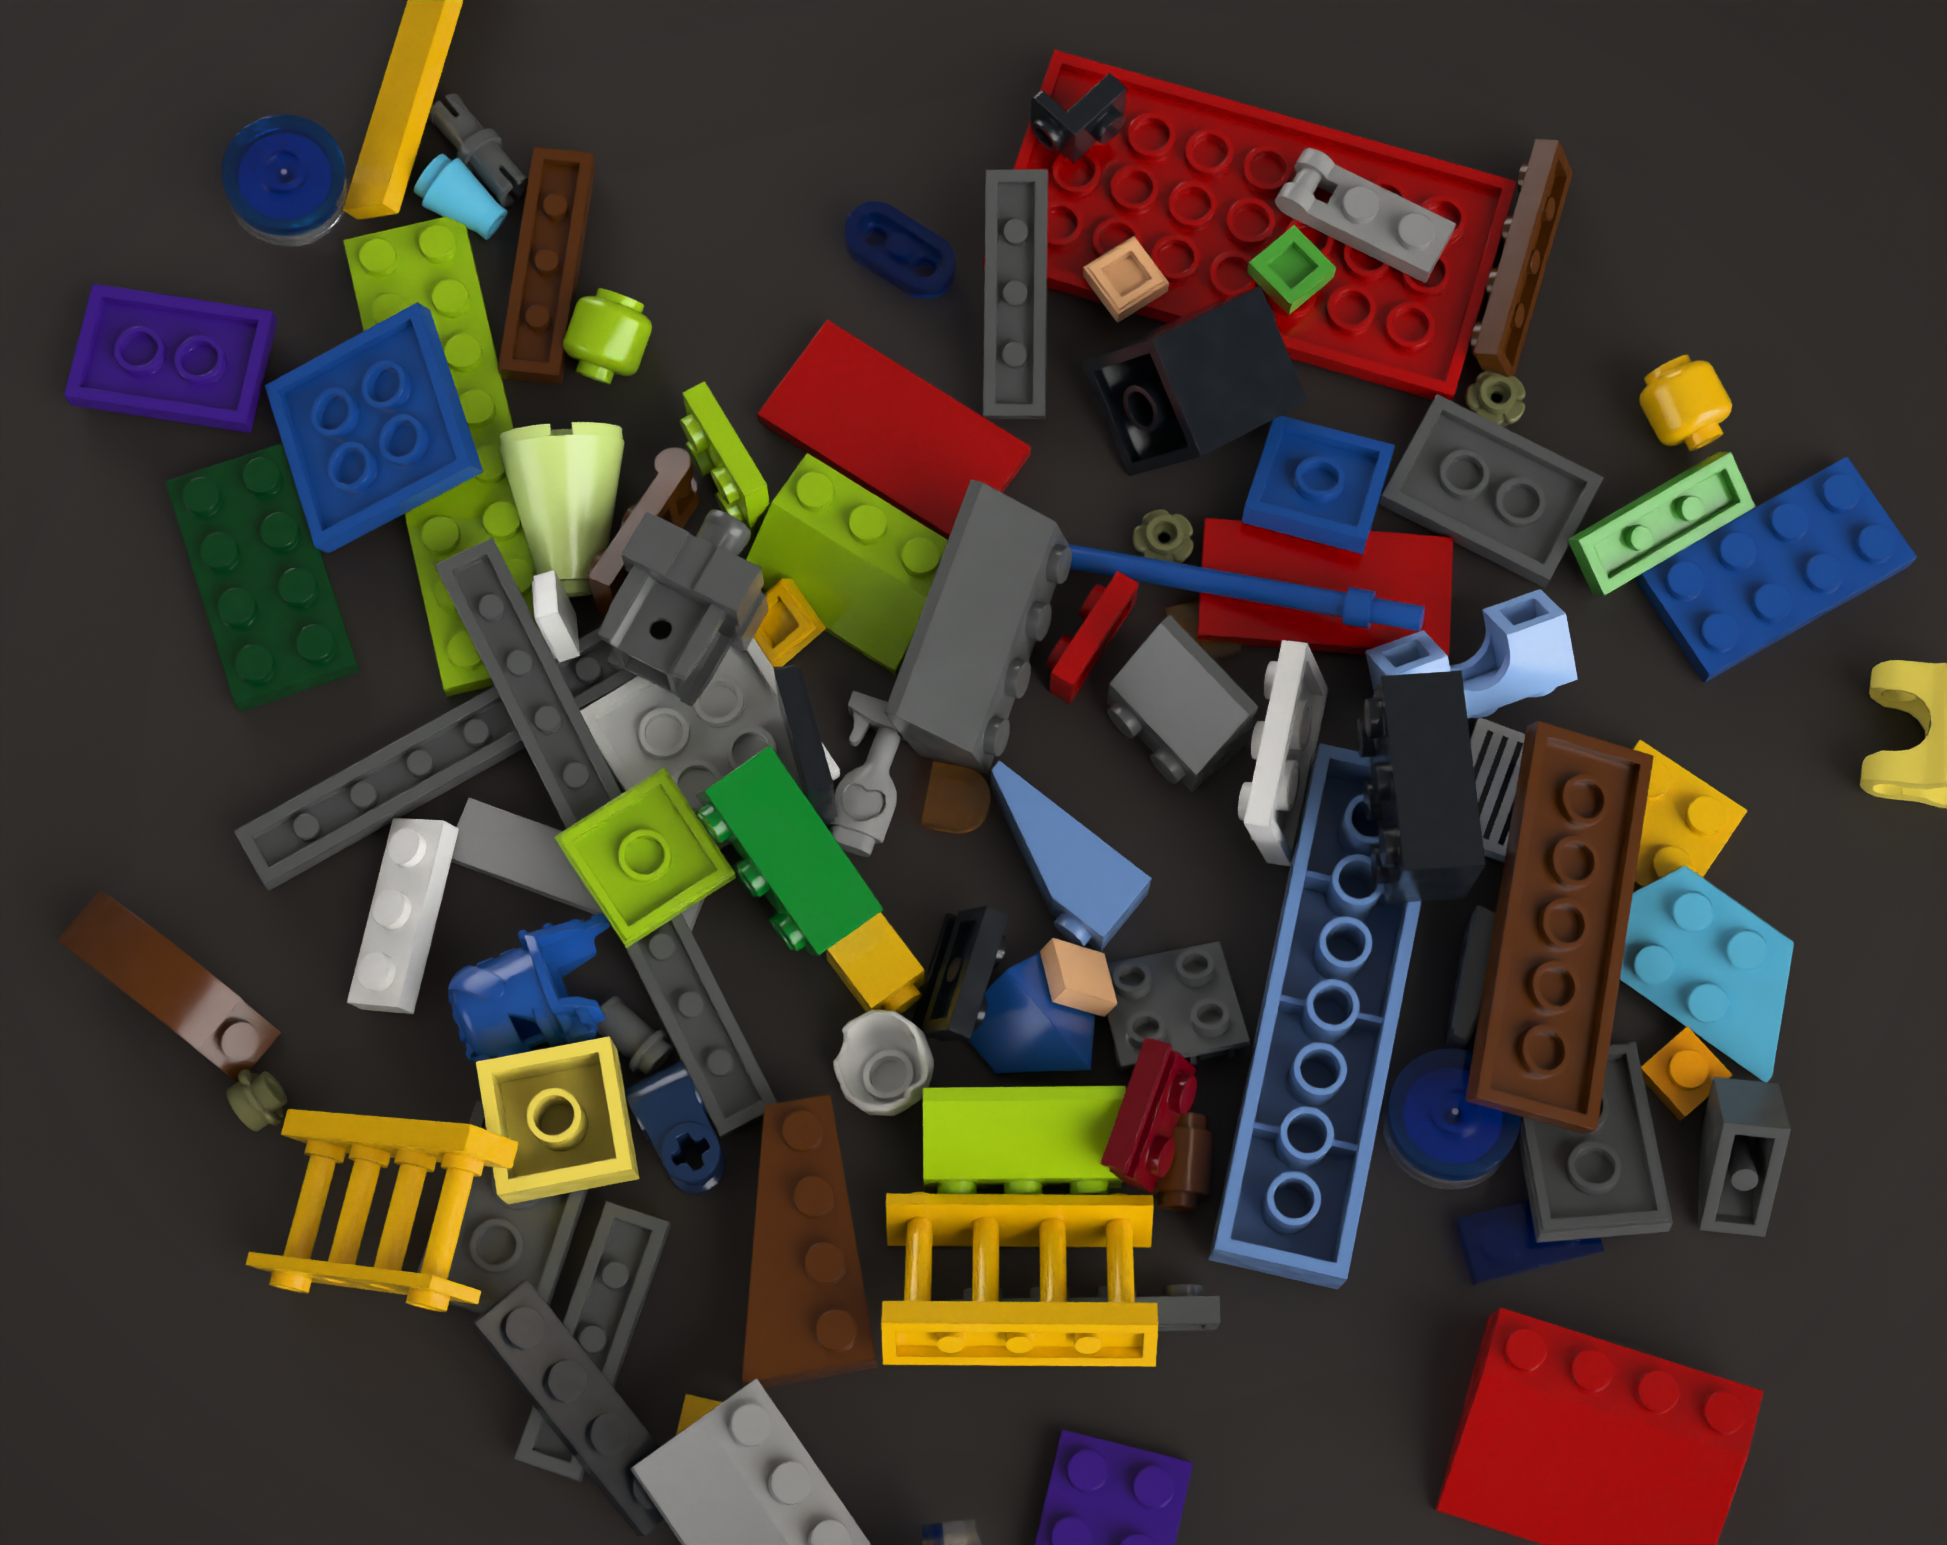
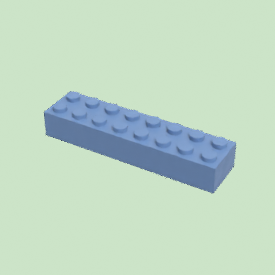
[1208,743,1421,1290]

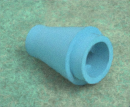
[414,154,508,240]

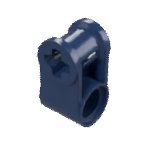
[624,1061,726,1195]

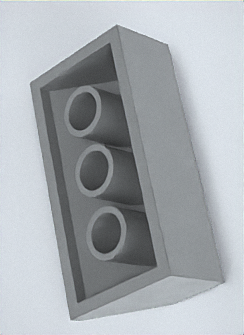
[630,1378,871,1545]

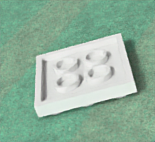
[580,638,840,850]

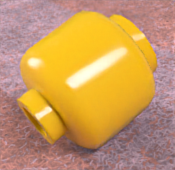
[1639,355,1732,452]

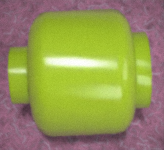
[563,288,652,385]

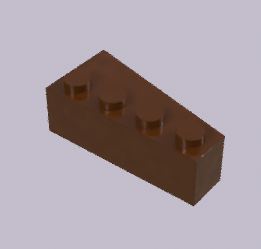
[741,1094,878,1388]

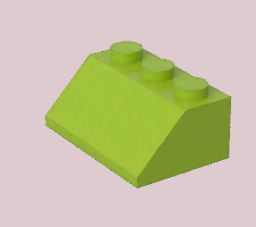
[746,453,948,675]
[923,1086,1126,1195]

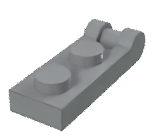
[1275,148,1456,283]

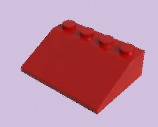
[1435,1307,1764,1545]

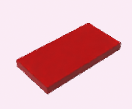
[757,320,1031,540]
[1196,518,1453,656]

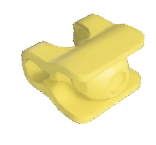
[1860,660,1947,809]

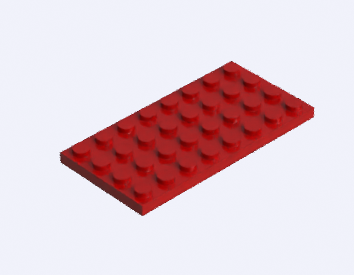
[983,49,1517,401]

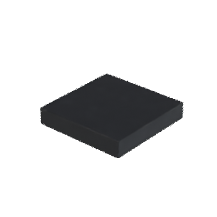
[774,664,837,824]

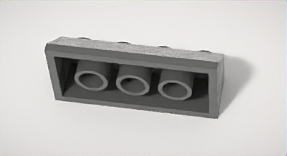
[884,480,1072,775]

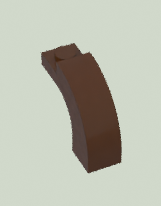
[57,890,282,1082]

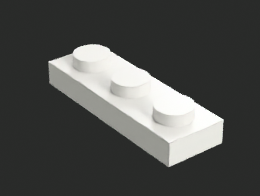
[347,818,459,1014]

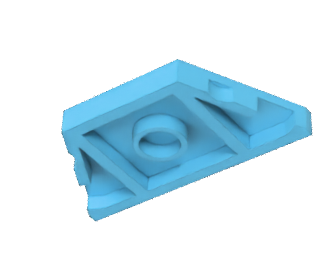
[1620,865,1794,1082]

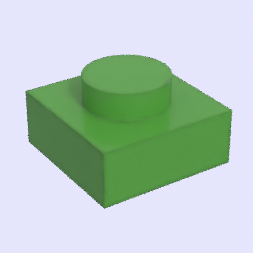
[1247,225,1336,315]

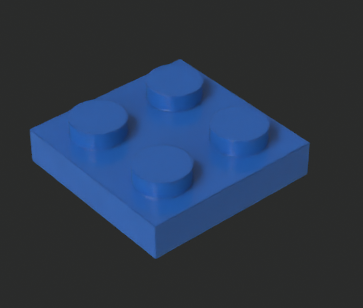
[1242,415,1395,554]

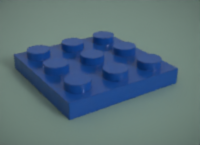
[265,303,483,553]

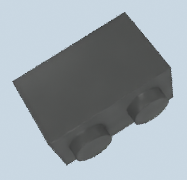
[1106,615,1259,793]

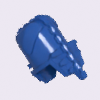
[448,913,611,1063]

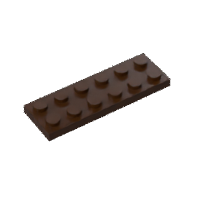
[1465,721,1654,1134]

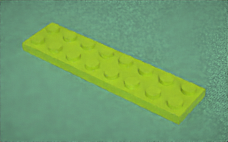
[343,217,552,697]

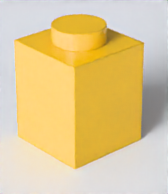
[826,912,925,1014]

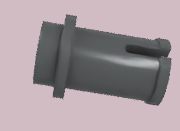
[597,996,674,1077]

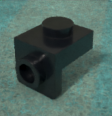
[1030,73,1127,163]

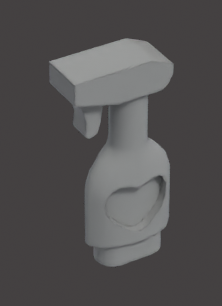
[825,691,906,857]

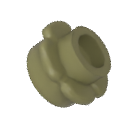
[1465,371,1526,427]
[1133,509,1194,563]
[226,1069,287,1132]

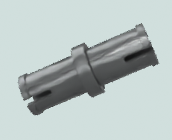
[428,93,529,207]

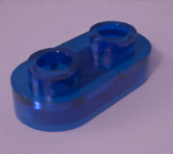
[845,201,956,299]

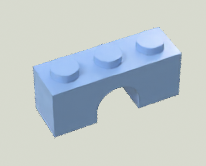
[1365,589,1577,718]

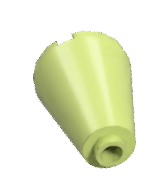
[499,422,625,598]

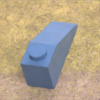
[990,761,1152,952]

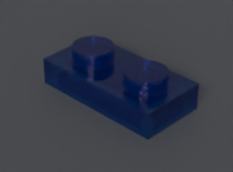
[1455,1201,1604,1286]

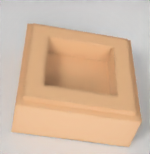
[1083,236,1169,323]
[1040,938,1118,1017]

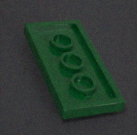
[165,443,361,712]

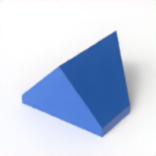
[966,952,1095,1075]

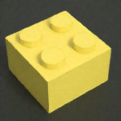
[476,1036,639,1205]

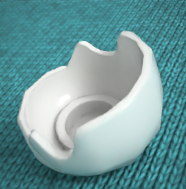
[833,1009,934,1116]

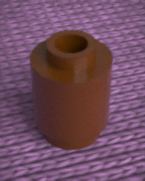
[1145,1112,1214,1211]

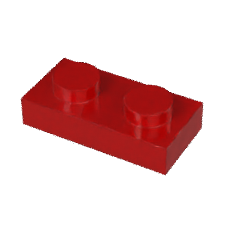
[1046,571,1139,704]

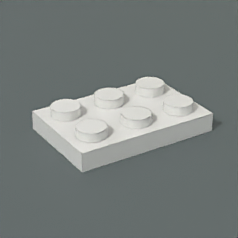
[1238,640,1328,866]

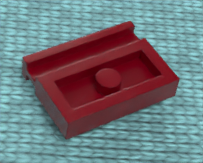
[1100,1037,1197,1194]

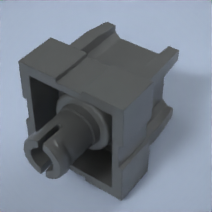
[598,509,768,707]

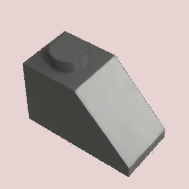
[1698,1077,1791,1237]

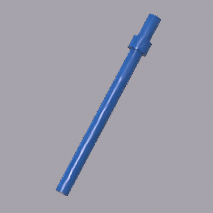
[1069,544,1425,631]

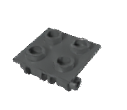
[1107,941,1250,1075]

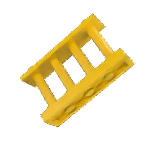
[245,1109,519,1312]
[881,1192,1158,1367]

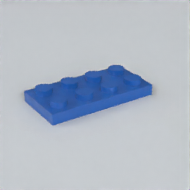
[1635,457,1917,683]

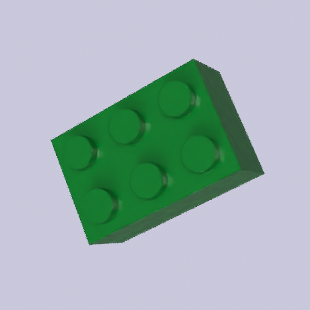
[695,746,884,956]

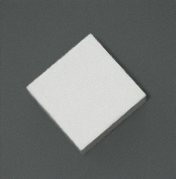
[532,570,580,662]

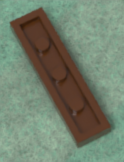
[1471,139,1573,377]
[498,147,596,385]

